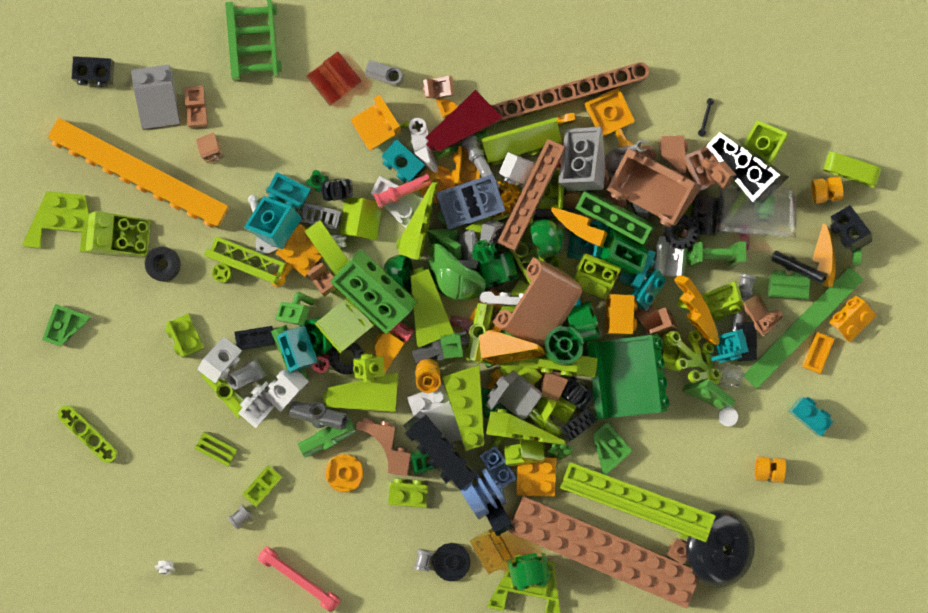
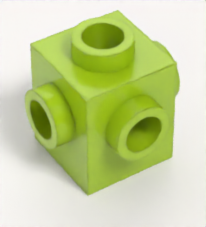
[353,353,385,382]

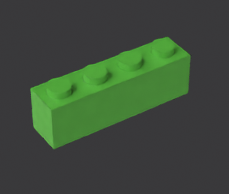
[576,190,656,245]

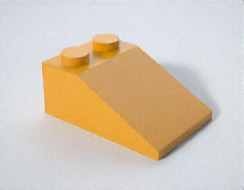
[479,330,546,365]

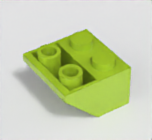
[573,253,621,300]

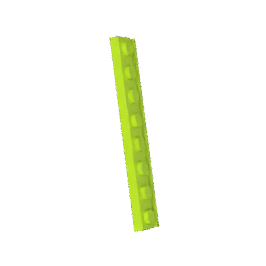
[560,462,716,543]

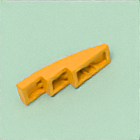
[674,275,720,345]

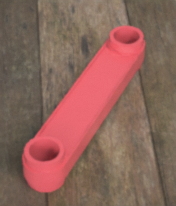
[257,546,341,613]

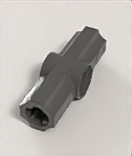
[412,330,470,364]
[289,401,348,430]

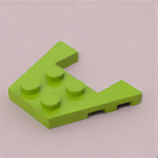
[22,191,96,254]
[487,554,560,613]

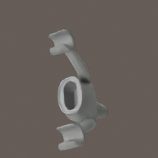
[604,140,649,180]

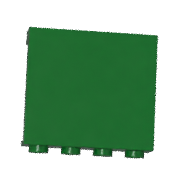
[587,334,670,419]

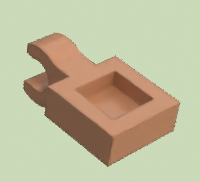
[702,155,736,189]

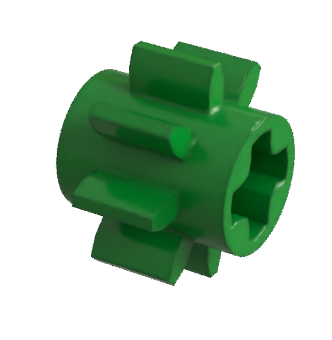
[471,239,496,263]

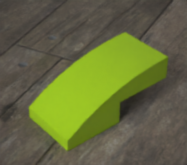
[242,465,282,507]

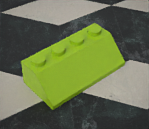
[481,118,562,167]

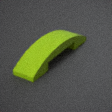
[305,220,349,274]

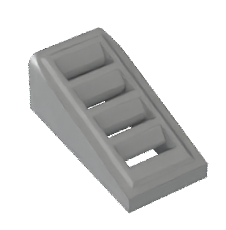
[300,203,342,231]
[480,220,504,247]

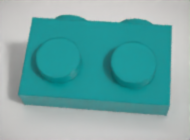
[266,172,311,210]
[618,250,656,289]
[631,269,667,311]
[710,329,749,363]

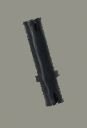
[771,250,827,285]

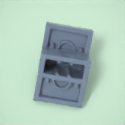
[436,174,505,230]

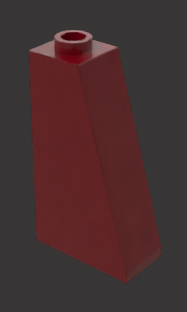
[425,90,502,153]

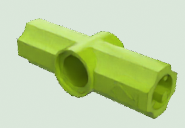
[466,303,495,363]
[200,373,244,419]

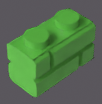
[767,270,810,300]

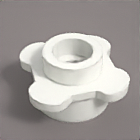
[155,561,175,575]

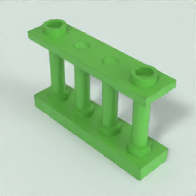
[225,0,282,81]
[686,242,746,267]

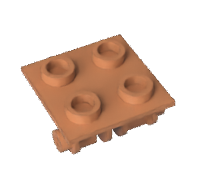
[743,293,783,336]

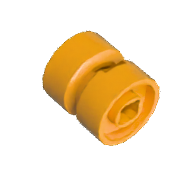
[811,176,843,204]
[415,359,441,393]
[755,456,786,483]

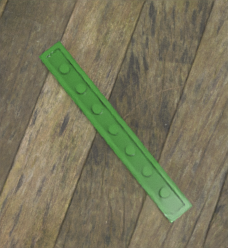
[742,266,864,389]

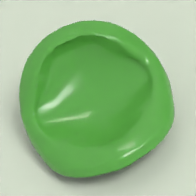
[428,244,486,300]

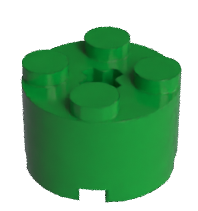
[476,252,520,289]
[567,301,601,343]
[508,553,551,590]

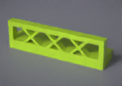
[204,236,286,285]

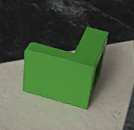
[440,333,463,359]

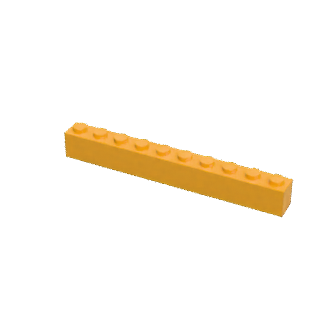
[48,117,230,228]

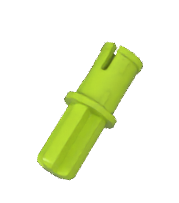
[528,407,562,437]

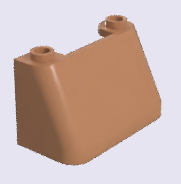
[607,148,702,227]
[493,257,582,349]

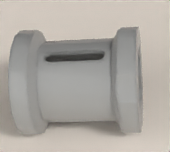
[227,504,253,529]
[413,549,434,572]

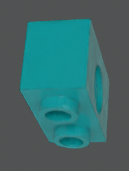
[381,139,425,183]
[277,326,318,372]

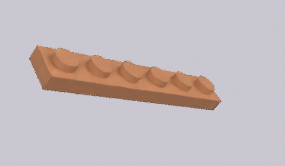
[497,139,566,252]

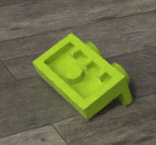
[701,281,745,321]
[165,313,205,358]
[388,478,428,508]

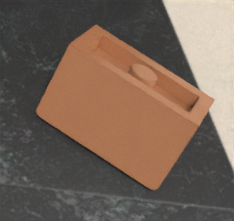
[649,307,678,338]

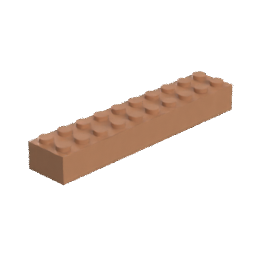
[508,495,699,609]

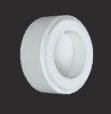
[718,407,738,426]

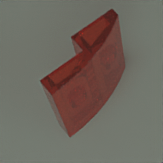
[307,52,362,106]

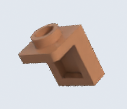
[423,76,455,99]
[307,263,336,297]
[667,538,687,564]

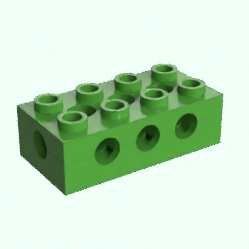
[330,249,417,334]

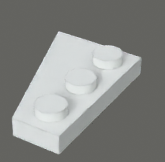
[371,176,423,228]

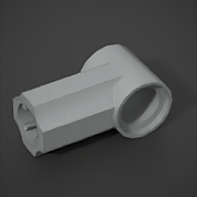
[365,60,404,87]
[227,359,266,390]

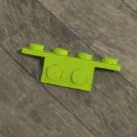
[519,356,598,377]

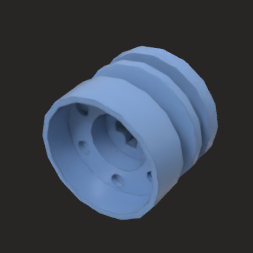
[461,468,507,520]

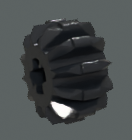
[321,178,353,201]
[562,377,594,408]

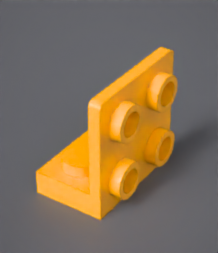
[350,95,402,151]

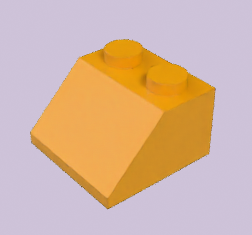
[605,294,637,335]

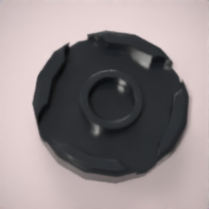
[432,542,471,582]

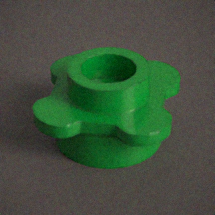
[306,170,329,193]

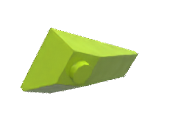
[396,181,438,260]
[486,408,565,445]

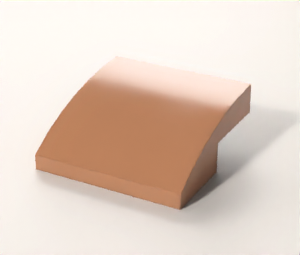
[683,146,719,191]

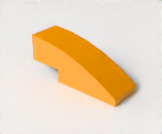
[551,207,608,248]
[812,224,836,288]

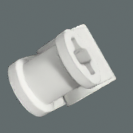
[409,118,432,156]

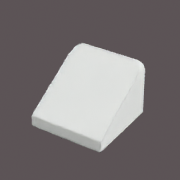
[415,147,438,173]

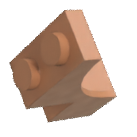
[356,418,411,476]

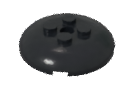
[686,509,755,587]

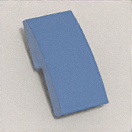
[480,446,517,488]

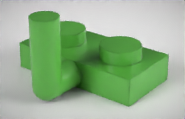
[275,292,315,326]

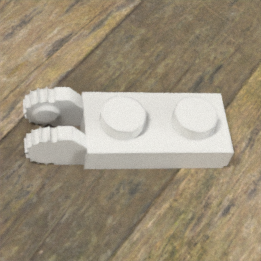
[480,291,523,306]

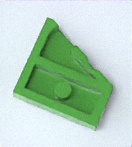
[42,304,91,347]
[682,379,735,409]
[593,422,632,475]

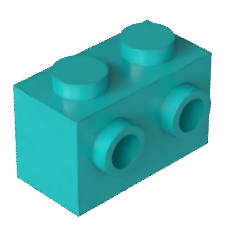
[788,397,833,437]

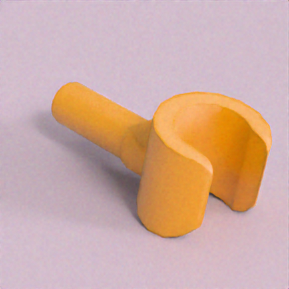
[486,369,503,389]

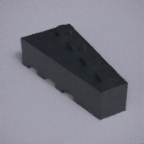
[403,411,477,491]

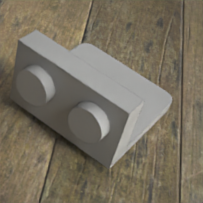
[458,230,478,270]
[486,370,542,420]

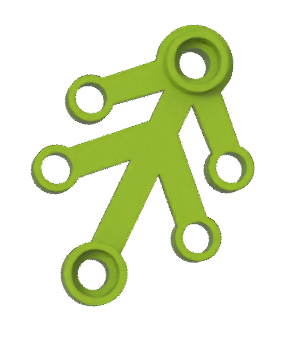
[663,330,721,384]

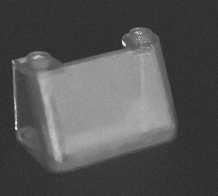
[716,184,797,239]

